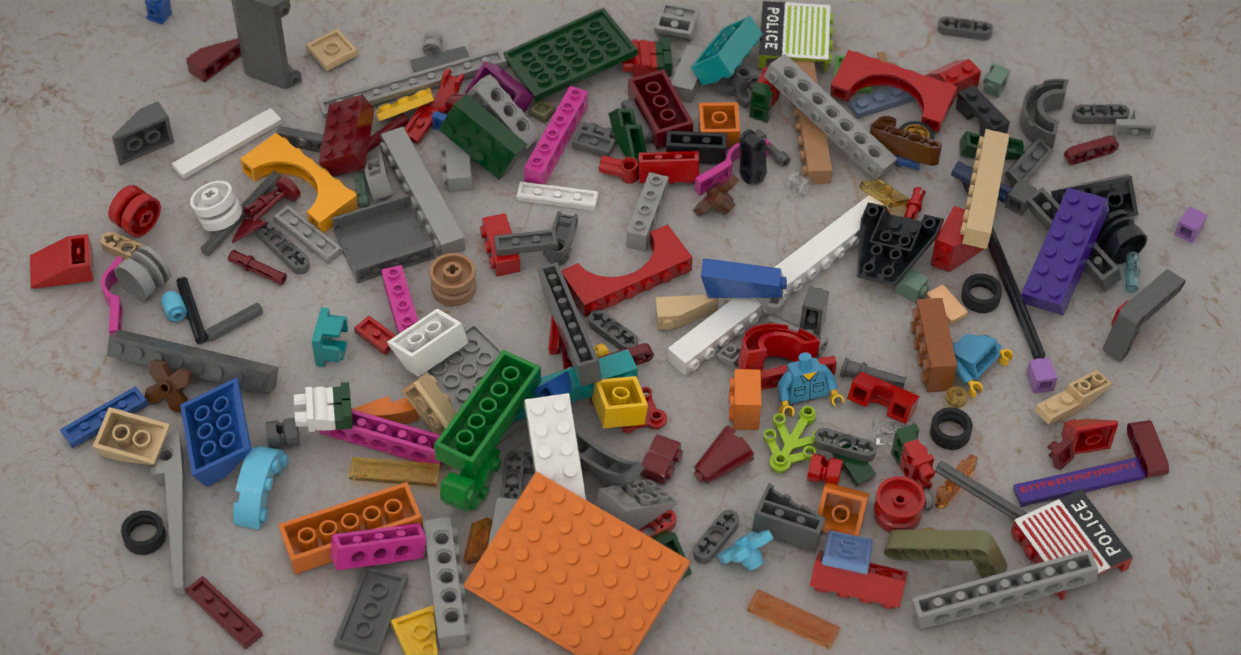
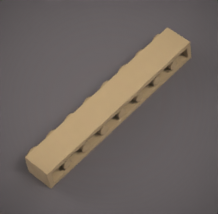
[960,129,1009,249]

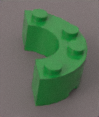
[440,448,501,513]

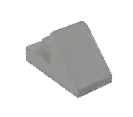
[1113,109,1156,139]

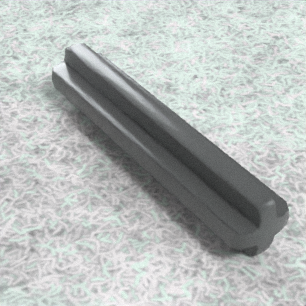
[205,303,263,340]

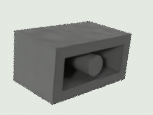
[800,286,830,336]

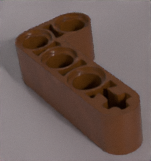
[870,116,942,166]

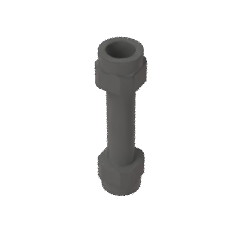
[755,130,791,167]

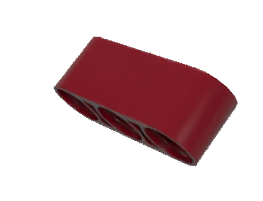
[1127,420,1169,478]

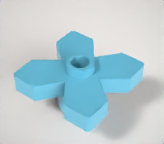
[717,530,773,571]

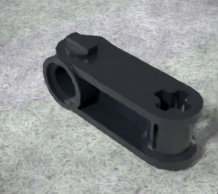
[739,129,767,184]

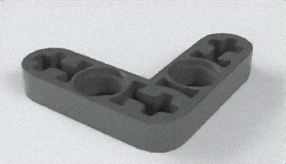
[501,450,535,500]

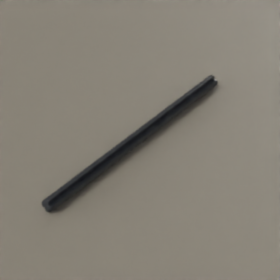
[962,182,1046,359]

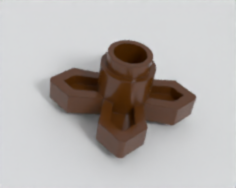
[693,174,739,216]
[144,359,193,413]

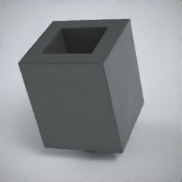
[1005,179,1037,216]

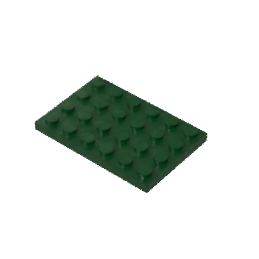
[503,7,639,101]

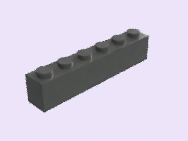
[1026,187,1121,291]

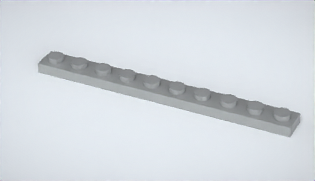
[318,48,507,119]

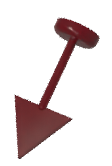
[232,176,301,243]

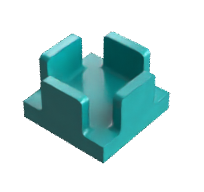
[312,307,349,367]

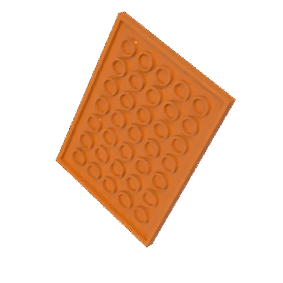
[463,471,691,655]

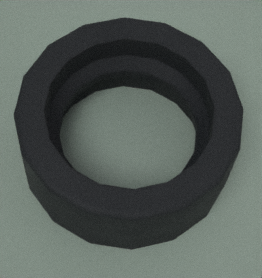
[961,273,1002,313]
[930,407,973,450]
[121,510,166,555]

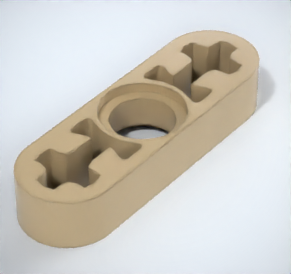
[100,232,143,259]

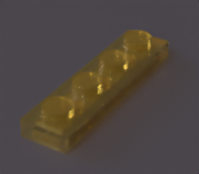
[349,457,440,487]

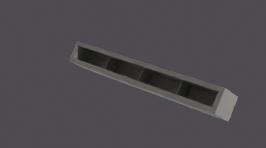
[379,127,465,255]

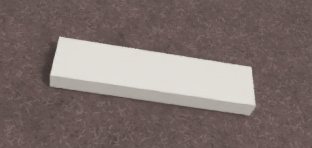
[516,181,599,211]

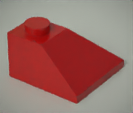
[1061,419,1118,455]

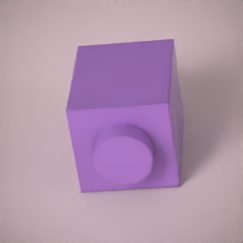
[1175,206,1207,243]
[1026,358,1057,394]

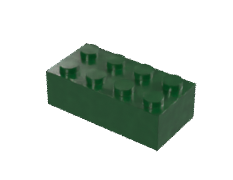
[438,94,528,180]

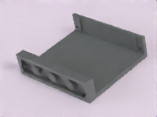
[332,194,435,284]

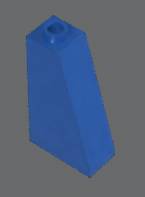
[701,258,787,298]

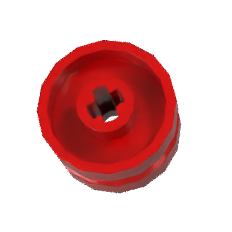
[108,185,161,237]
[873,476,925,532]

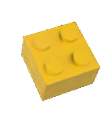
[592,376,648,428]

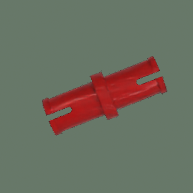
[904,187,926,220]

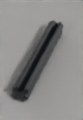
[176,276,207,344]

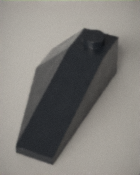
[1051,174,1138,217]

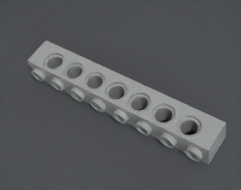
[764,54,897,181]
[912,549,1098,630]

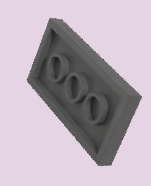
[334,566,408,655]

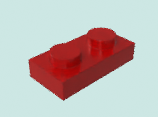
[354,315,397,355]

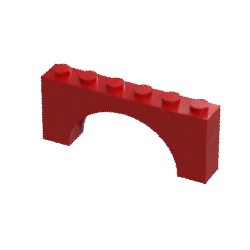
[830,50,957,133]
[561,224,693,318]

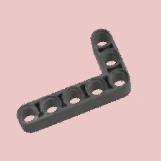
[1103,269,1186,361]

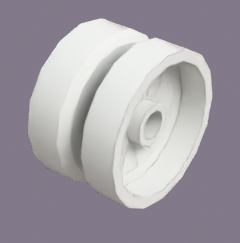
[190,181,242,231]

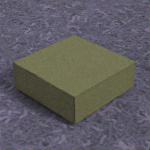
[529,100,556,123]

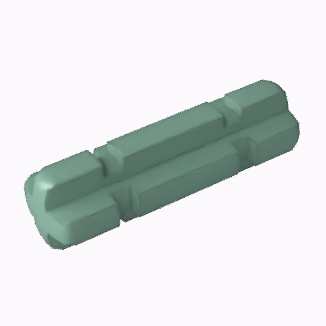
[355,173,369,207]

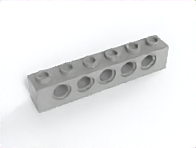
[423,517,471,649]

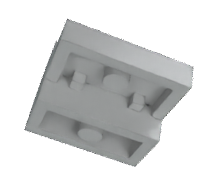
[654,1,700,40]

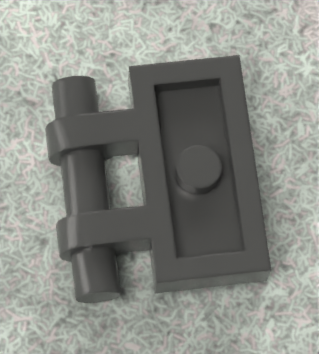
[572,122,616,157]

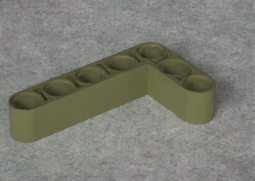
[884,530,1008,579]

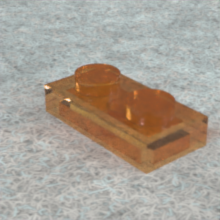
[463,517,493,565]

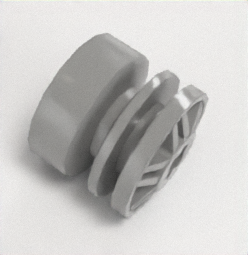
[114,245,171,301]

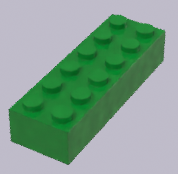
[434,350,541,477]

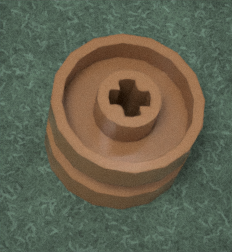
[430,253,477,306]

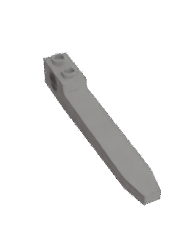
[151,434,186,595]

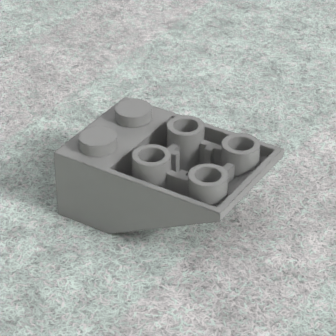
[595,479,677,530]

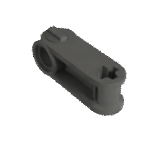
[543,211,578,266]

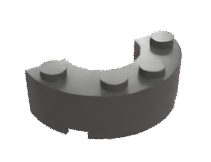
[1020,79,1069,150]

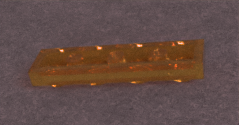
[747,589,840,649]

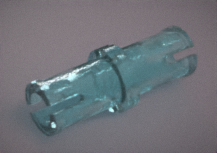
[1124,252,1140,293]

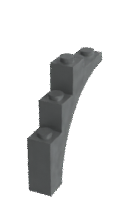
[523,413,645,488]

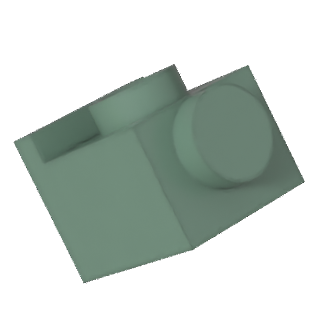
[983,63,1010,97]

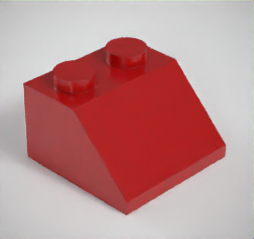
[925,59,981,97]

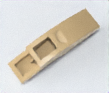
[1034,370,1112,424]

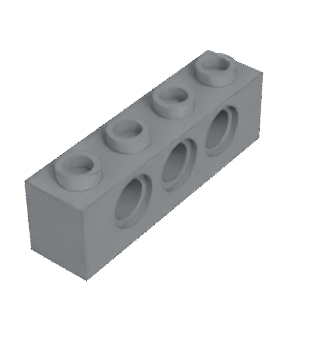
[467,74,541,150]
[626,172,668,252]

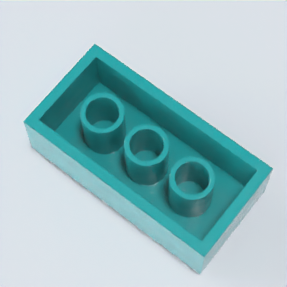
[690,16,762,86]

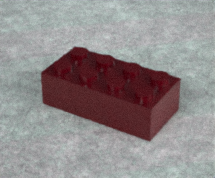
[628,69,694,149]
[319,94,374,177]

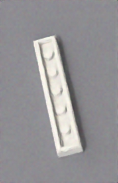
[172,108,282,180]

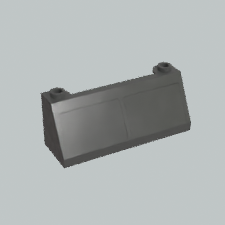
[231,0,302,90]

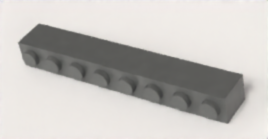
[538,262,602,386]
[107,330,279,394]

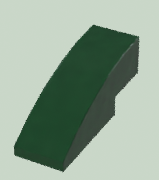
[608,108,647,164]
[959,131,1024,160]

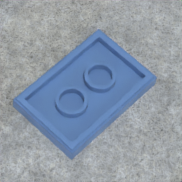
[822,530,873,574]

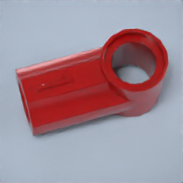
[598,156,639,184]

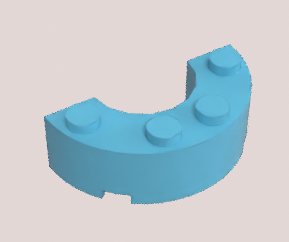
[233,445,289,530]

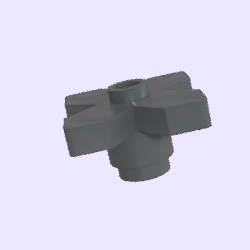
[714,66,760,108]

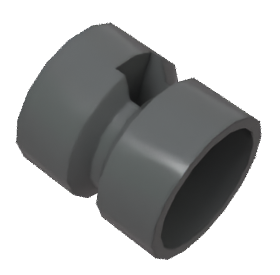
[265,418,300,449]

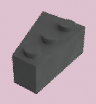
[752,483,826,552]

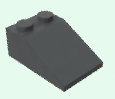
[112,101,174,165]

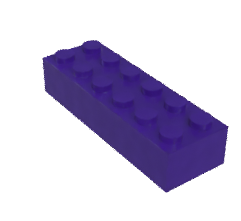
[1021,188,1109,316]

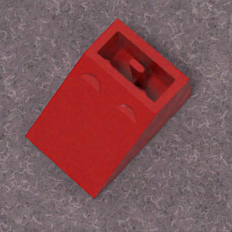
[30,234,94,289]

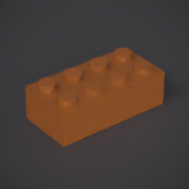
[910,298,957,392]

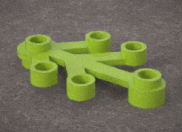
[763,406,825,473]

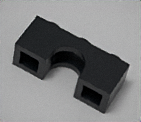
[955,85,1010,135]

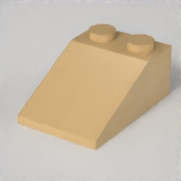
[92,407,171,465]

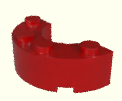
[738,323,820,371]

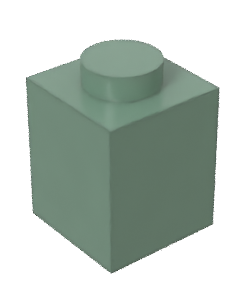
[895,268,929,303]

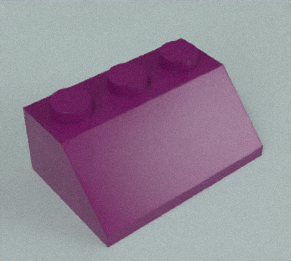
[465,61,534,115]

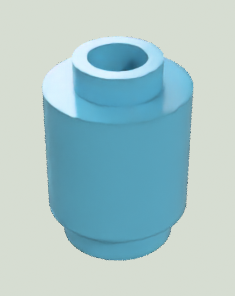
[161,291,187,322]

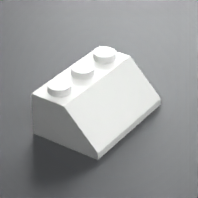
[388,309,468,377]

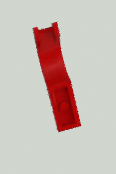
[404,68,465,145]

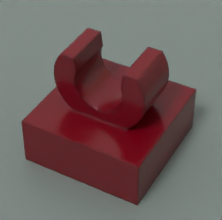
[1047,439,1074,470]

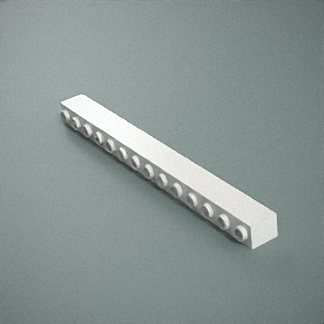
[667,194,888,375]

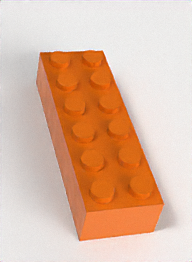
[278,482,423,575]

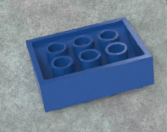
[180,378,252,487]

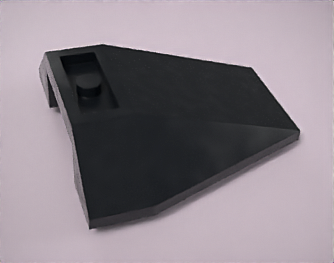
[857,202,944,287]

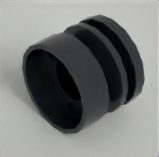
[1095,210,1147,265]

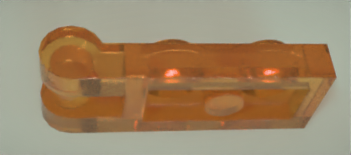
[935,454,978,509]

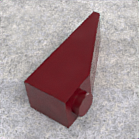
[186,38,241,83]

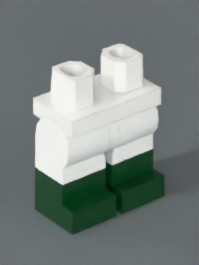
[294,382,353,432]

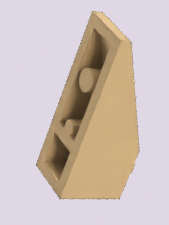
[655,295,719,330]

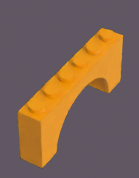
[240,133,358,233]

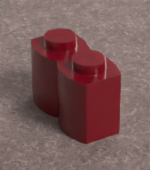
[640,434,683,485]

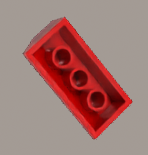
[810,550,908,609]

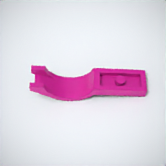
[695,139,770,195]
[101,256,123,335]

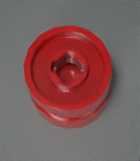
[807,453,843,485]

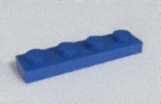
[60,386,148,449]

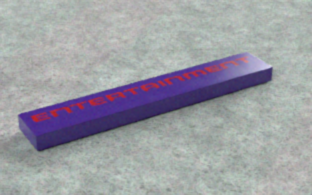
[1013,457,1146,507]

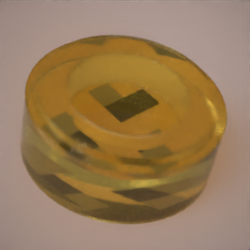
[946,386,968,408]

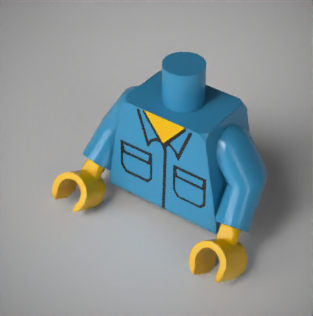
[952,334,1013,398]
[778,353,844,417]

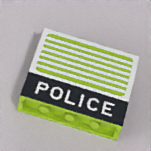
[758,1,834,73]

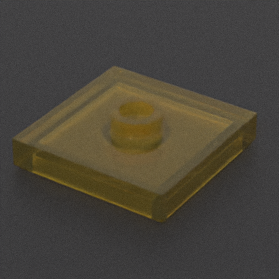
[859,179,910,208]

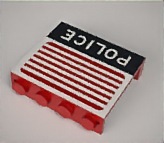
[1011,489,1133,601]

